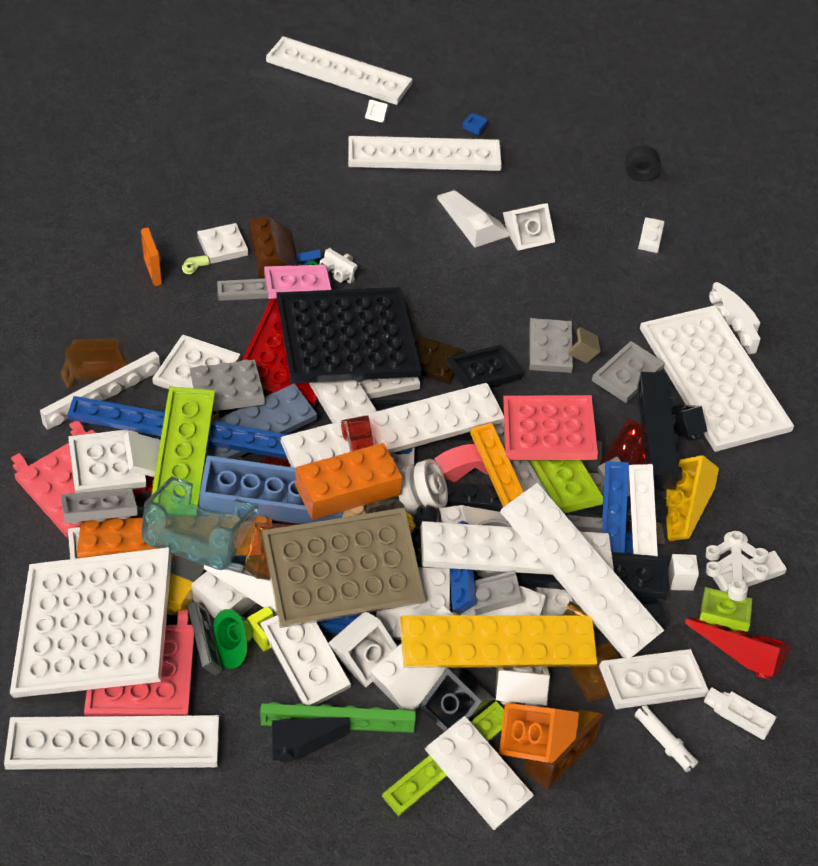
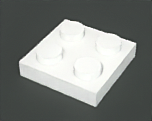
[197,223,248,264]

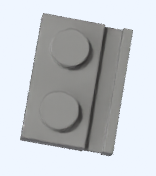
[473,570,523,615]

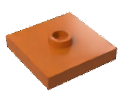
[141,227,162,286]

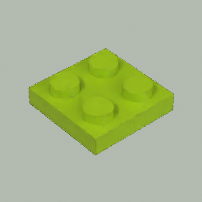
[700,587,752,632]

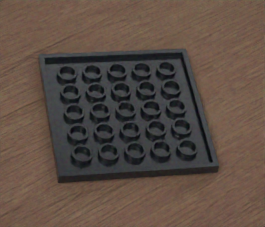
[276,287,422,384]

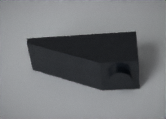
[272,717,350,762]

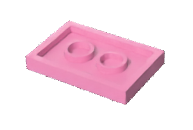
[264,265,331,299]

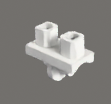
[320,248,357,284]

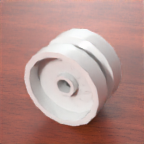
[398,459,448,516]

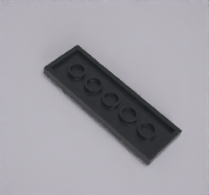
[521,552,667,600]

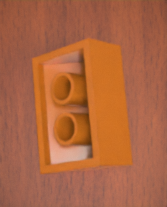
[499,703,579,763]

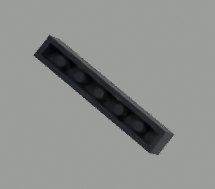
[637,372,682,490]

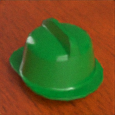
[213,609,253,669]

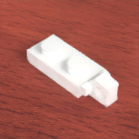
[704,687,776,740]

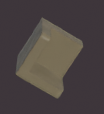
[568,327,601,363]

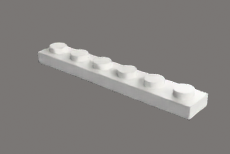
[40,351,160,430]

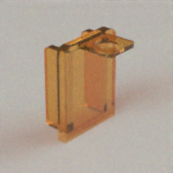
[61,339,129,388]

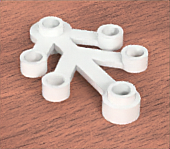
[706,531,769,601]

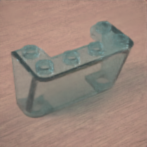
[142,476,258,570]

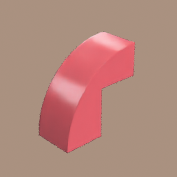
[434,444,488,483]

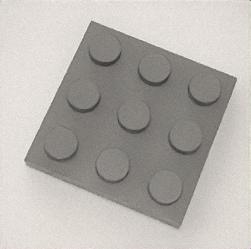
[190,360,265,411]

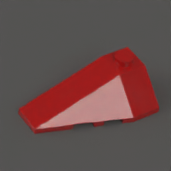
[685,617,791,679]

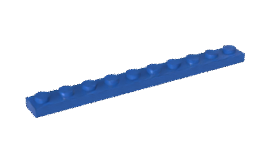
[67,396,288,460]

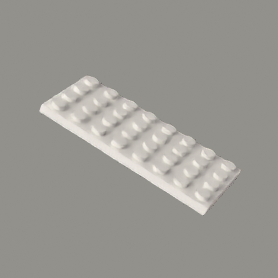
[640,305,794,452]

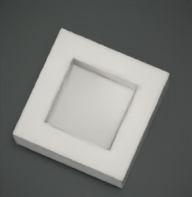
[365,100,389,123]

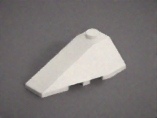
[204,559,277,615]

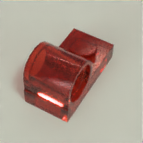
[341,415,374,452]

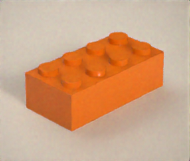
[295,443,402,520]

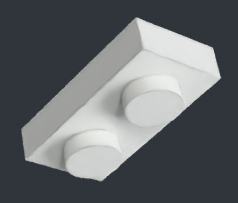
[638,217,664,253]

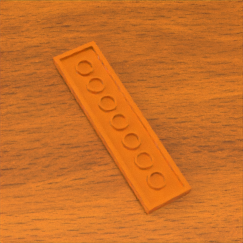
[77,516,272,558]

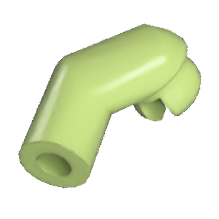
[182,255,209,274]

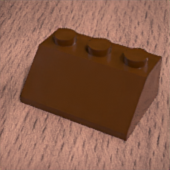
[249,217,298,279]
[524,709,603,791]

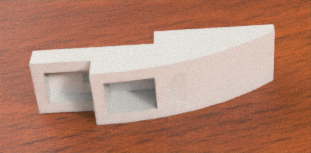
[709,282,760,354]

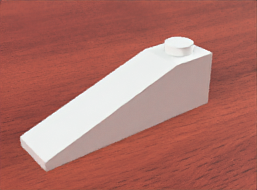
[437,190,509,247]

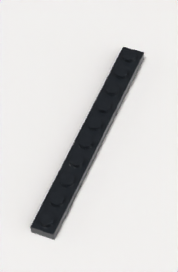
[446,483,667,523]

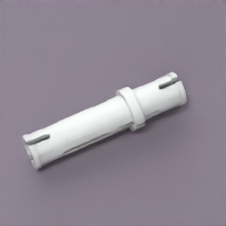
[635,705,698,772]

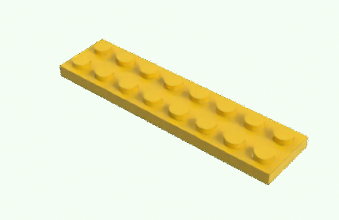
[400,615,597,668]

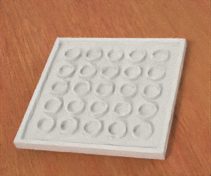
[10,547,172,698]

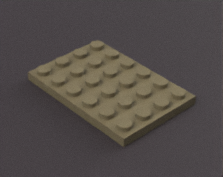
[261,508,425,628]

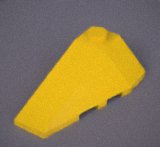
[664,456,719,541]

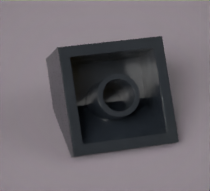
[419,667,495,732]

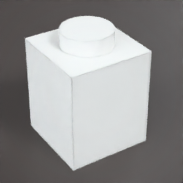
[668,554,699,591]

